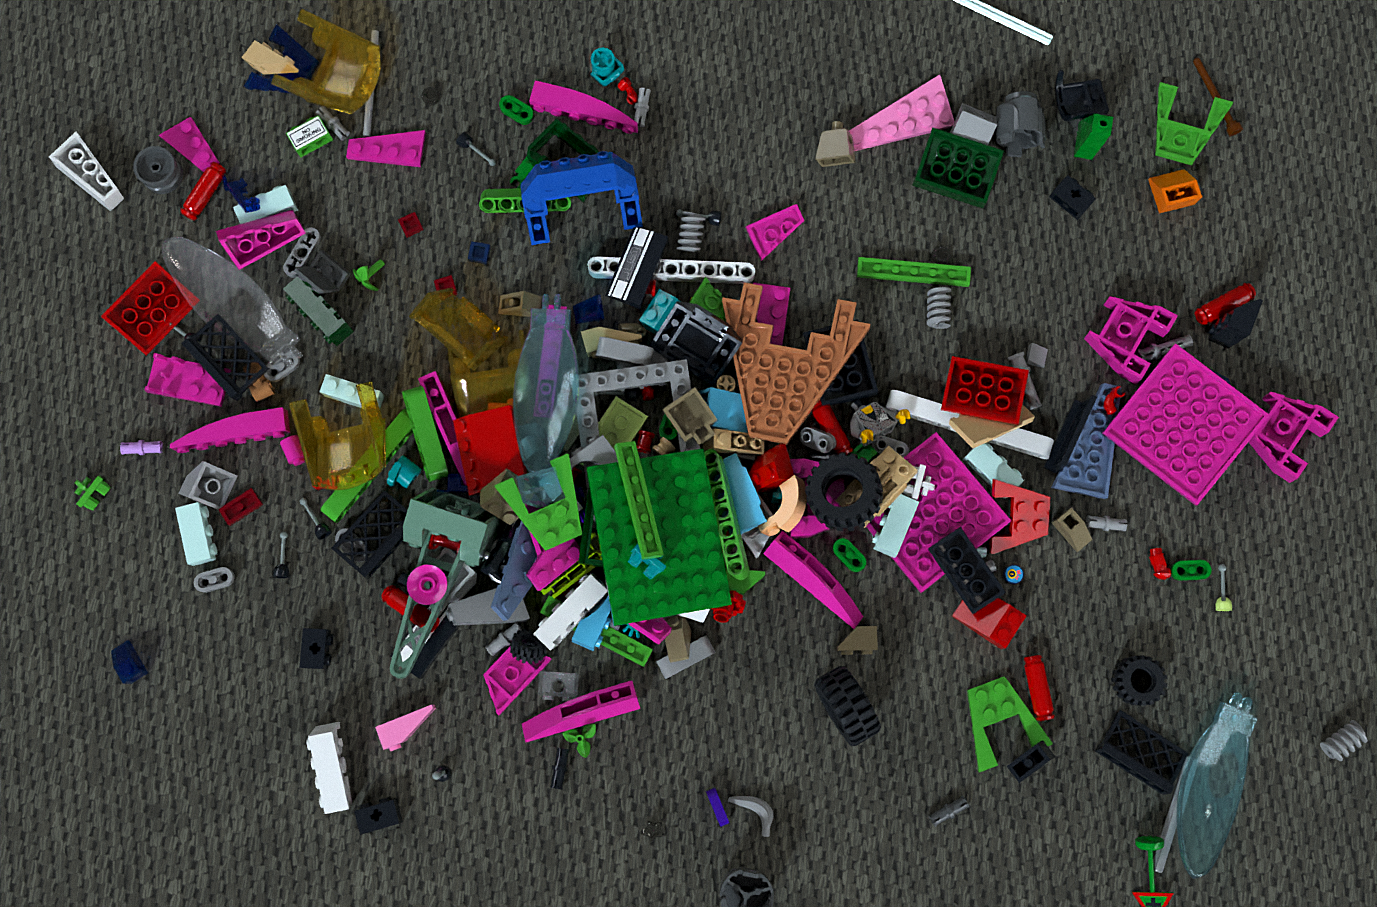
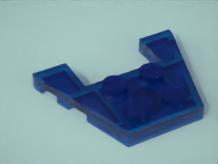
[244,25,319,94]

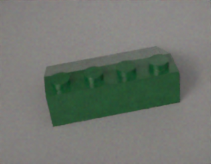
[912,127,1004,209]

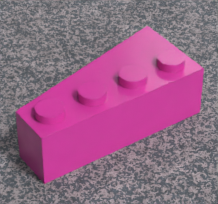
[216,210,306,270]

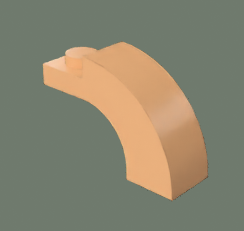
[758,475,807,537]

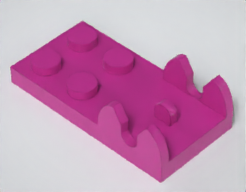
[144,353,231,407]

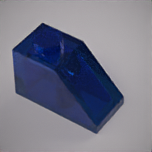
[111,640,148,684]

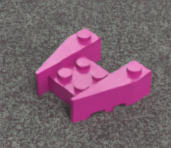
[1084,296,1178,385]
[1249,392,1339,483]
[789,458,849,539]

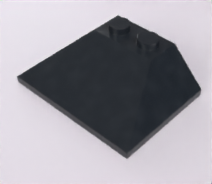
[648,301,743,386]

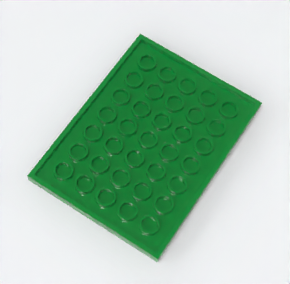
[586,449,732,626]

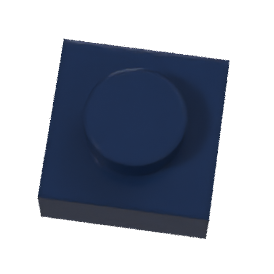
[468,241,490,264]

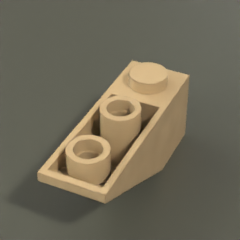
[242,40,299,74]
[581,327,642,358]
[703,428,764,454]

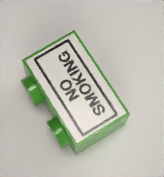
[286,115,333,157]

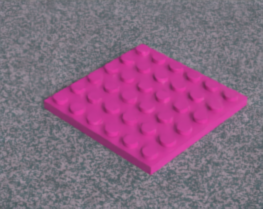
[1102,343,1270,506]
[866,432,1011,593]

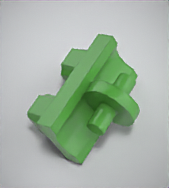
[74,475,111,510]

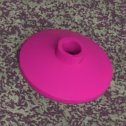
[407,565,448,605]

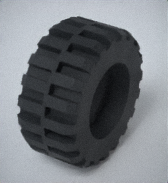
[805,452,883,532]
[814,666,881,746]

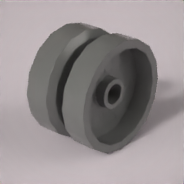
[133,146,183,194]

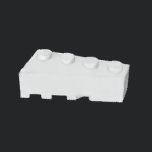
[49,132,124,211]
[533,573,608,651]
[306,722,352,814]

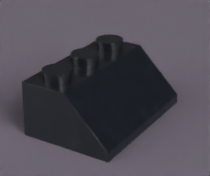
[1207,299,1263,349]

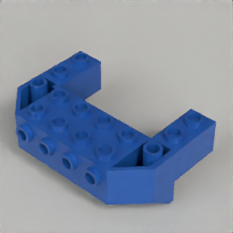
[521,151,643,245]

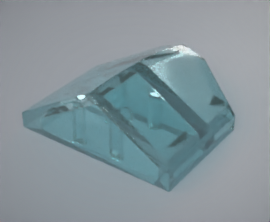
[516,466,562,508]

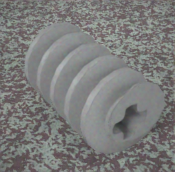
[677,212,706,252]
[927,287,951,329]
[1320,720,1368,761]

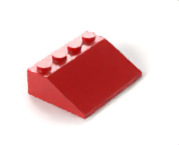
[101,261,199,356]
[941,356,1029,425]
[453,405,528,496]

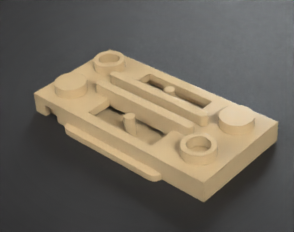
[949,404,1035,448]
[835,446,918,528]

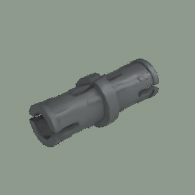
[928,796,969,827]

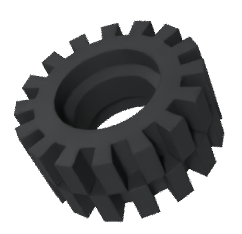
[510,629,547,664]

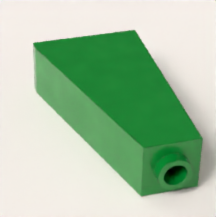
[1074,114,1113,160]

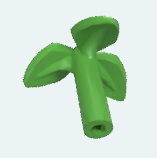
[353,259,385,291]
[562,723,596,758]

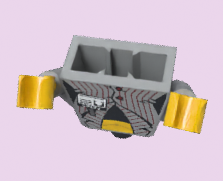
[850,399,910,447]

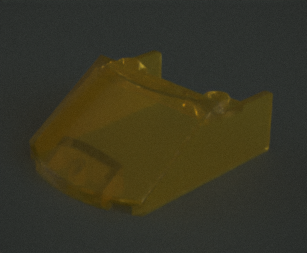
[271,9,381,114]
[409,288,509,370]
[447,330,536,427]
[289,382,386,490]

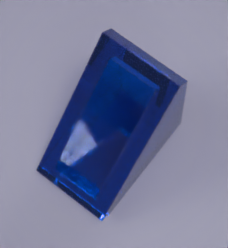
[573,295,605,324]

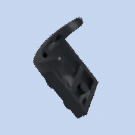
[1055,70,1109,122]

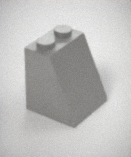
[950,103,997,145]

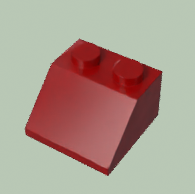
[749,443,794,492]

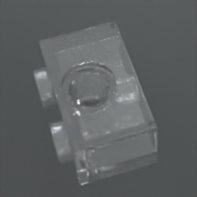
[538,671,580,701]

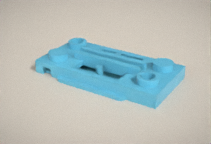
[713,453,767,535]

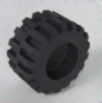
[1111,655,1168,706]

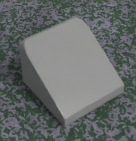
[1026,343,1048,368]

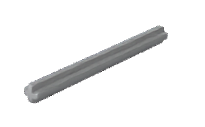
[1153,756,1197,873]

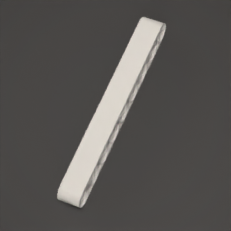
[587,257,755,284]
[885,390,1054,459]

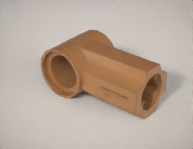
[243,363,275,402]

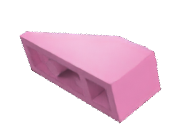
[375,705,436,752]

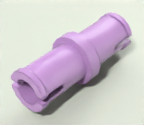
[120,440,163,455]

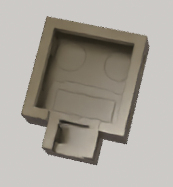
[663,388,718,446]

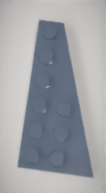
[1051,383,1122,499]
[491,495,541,621]

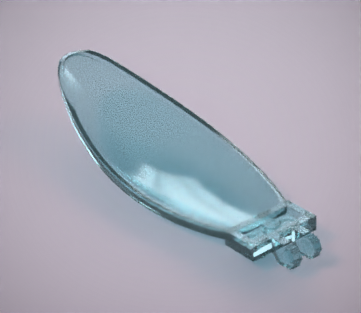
[513,294,579,477]
[1176,692,1258,879]

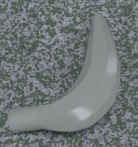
[728,796,773,837]

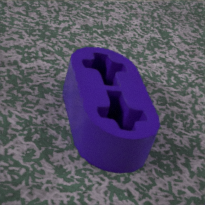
[706,787,729,827]

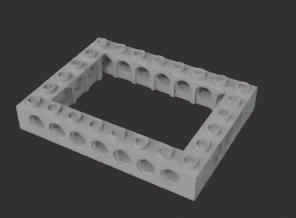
[571,359,700,531]

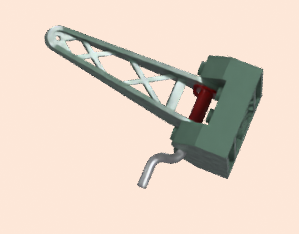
[390,487,502,679]

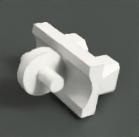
[901,464,935,500]

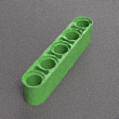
[479,188,571,213]
[402,386,448,482]

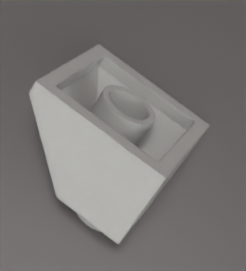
[178,461,237,509]

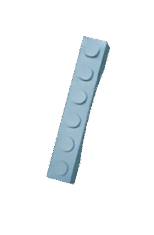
[572,596,612,651]

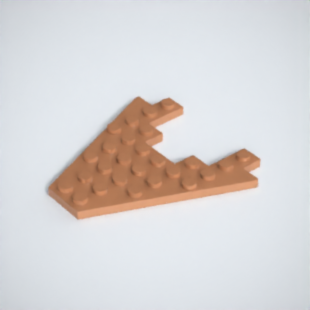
[722,283,871,444]

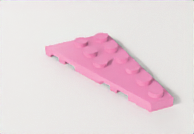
[849,75,955,151]

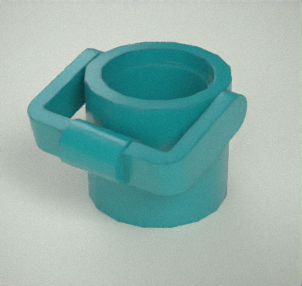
[590,47,625,87]
[387,455,422,489]

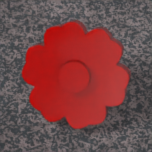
[711,590,746,623]

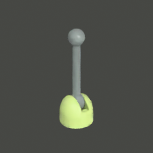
[1215,564,1232,611]

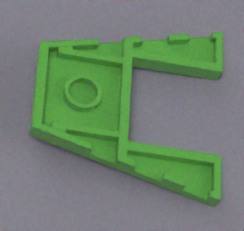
[1155,82,1233,165]
[494,453,582,551]
[967,676,1053,772]

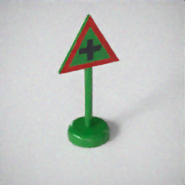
[1132,836,1174,907]

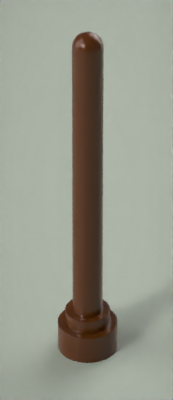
[1193,58,1243,137]

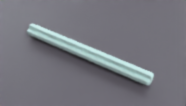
[953,0,1053,45]

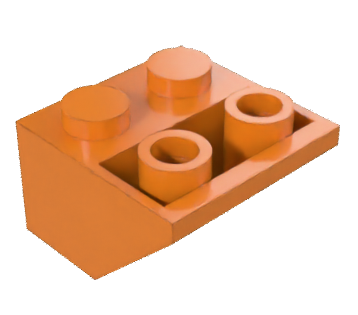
[1148,169,1202,213]

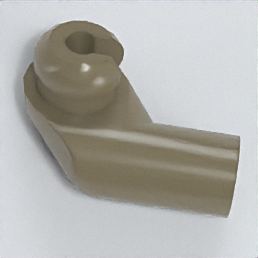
[618,323,647,338]

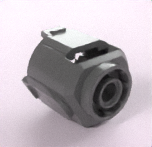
[996,91,1046,157]
[719,867,774,907]

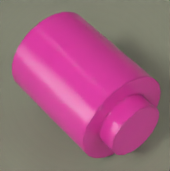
[280,435,307,466]

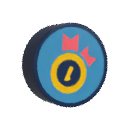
[1003,565,1024,584]

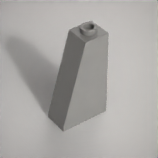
[446,588,530,625]

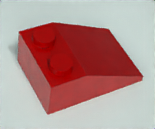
[952,598,1026,649]

